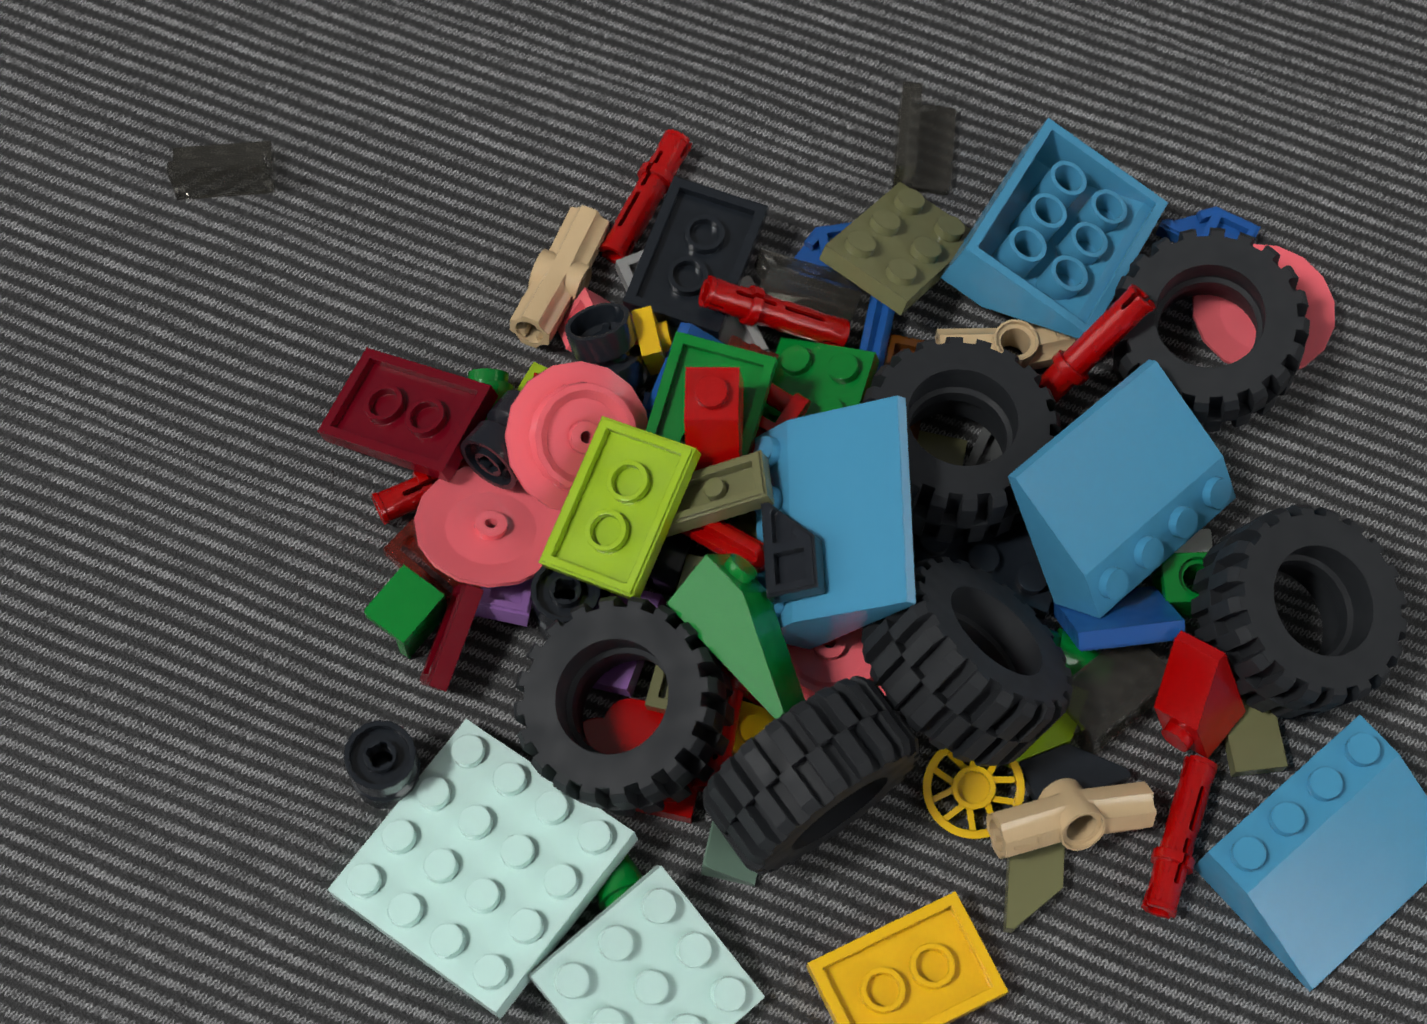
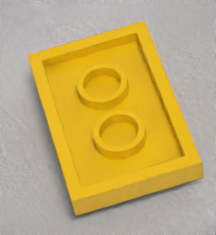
[806,891,1009,1024]

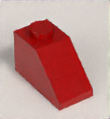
[684,367,744,471]
[1154,630,1246,758]

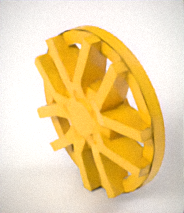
[923,749,1025,839]

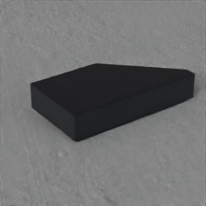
[761,502,826,604]
[1018,743,1131,801]

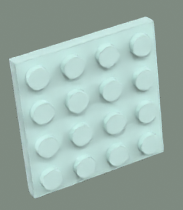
[327,719,638,1019]

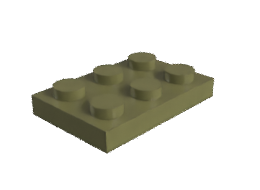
[819,182,971,315]

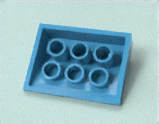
[941,118,1168,338]
[1008,359,1236,619]
[753,395,916,650]
[1194,715,1427,992]

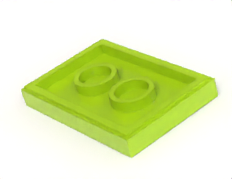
[538,416,701,599]

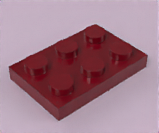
[317,348,498,482]

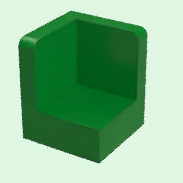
[364,564,447,659]

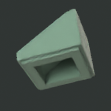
[701,821,757,887]

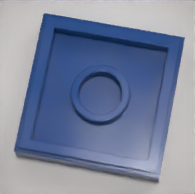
[1052,586,1185,652]

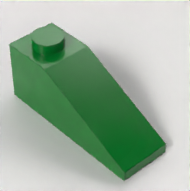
[667,553,805,719]

